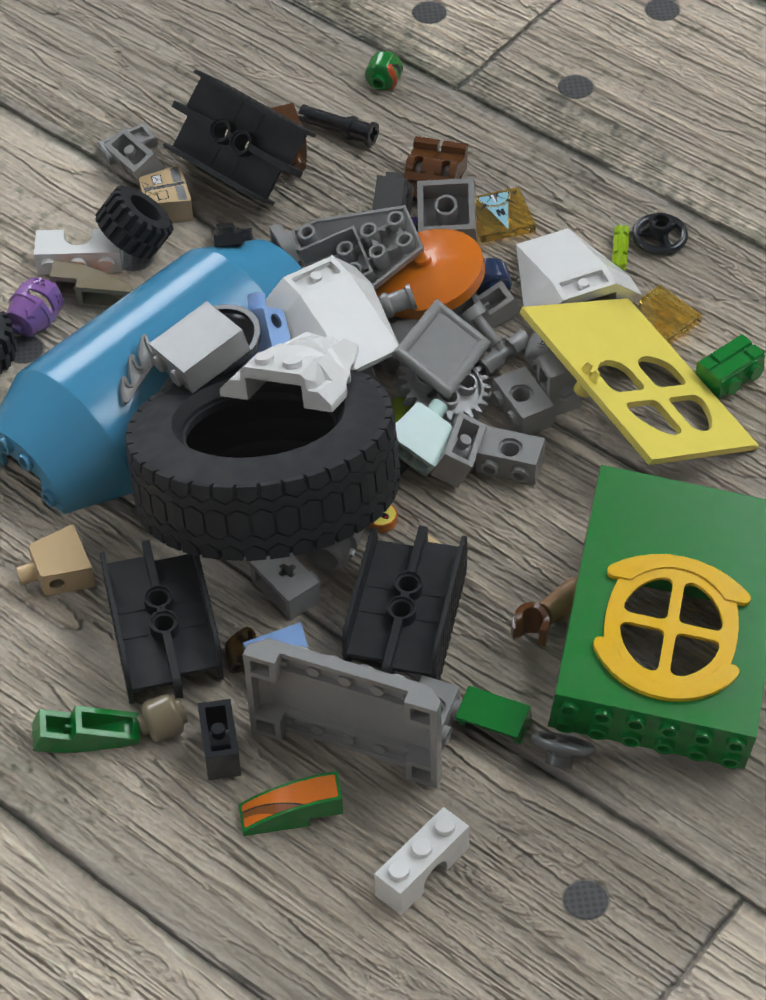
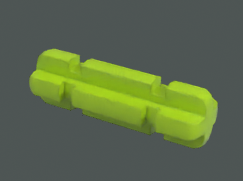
[612,224,630,271]

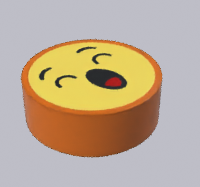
[368,504,397,533]

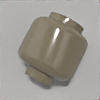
[137,694,188,742]

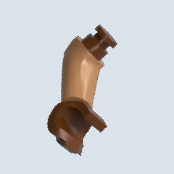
[511,575,578,647]

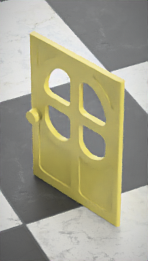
[519,298,759,465]

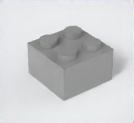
[417,178,477,242]

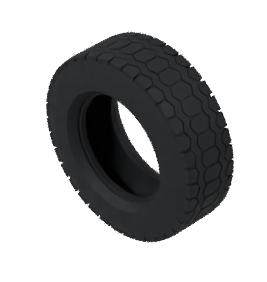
[126,360,400,561]

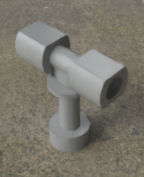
[460,302,530,376]

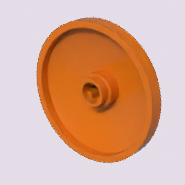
[375,229,486,319]

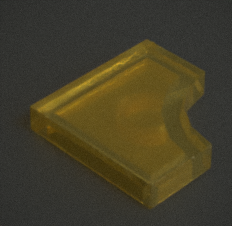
[639,285,702,344]

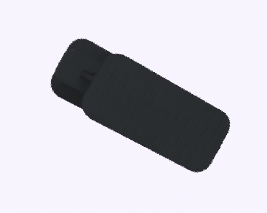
[163,69,316,206]
[342,525,468,680]
[100,540,224,704]

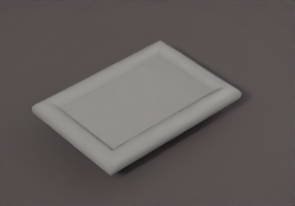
[392,299,492,399]

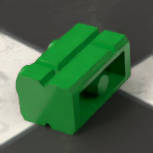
[695,334,765,399]

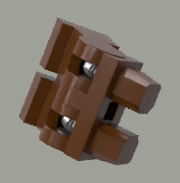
[403,136,468,202]

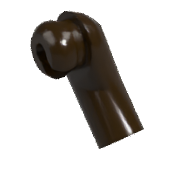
[225,627,256,673]

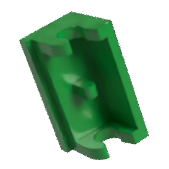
[455,686,532,744]

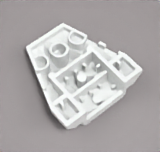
[220,332,359,412]

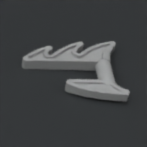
[120,334,174,405]

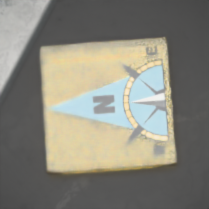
[476,187,536,243]

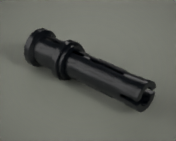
[298,104,379,146]

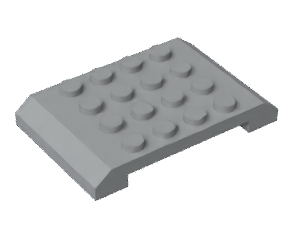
[243,638,442,788]

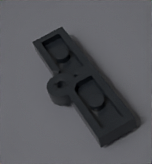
[211,222,253,247]

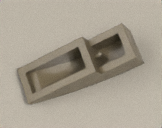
[49,260,133,309]

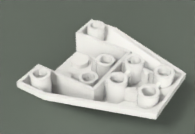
[516,228,642,307]
[266,256,399,372]

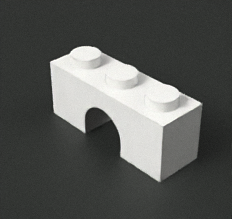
[34,229,124,275]
[374,807,469,915]

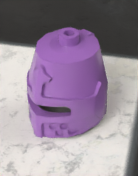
[6,277,64,337]

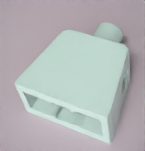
[396,399,452,477]

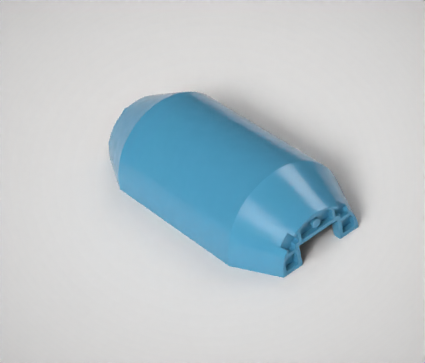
[0,239,302,514]

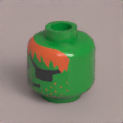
[365,51,403,90]

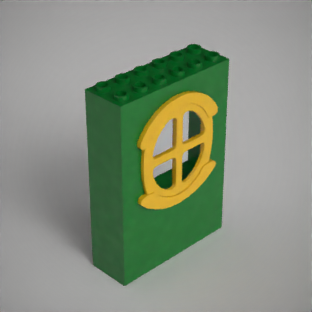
[547,465,766,769]

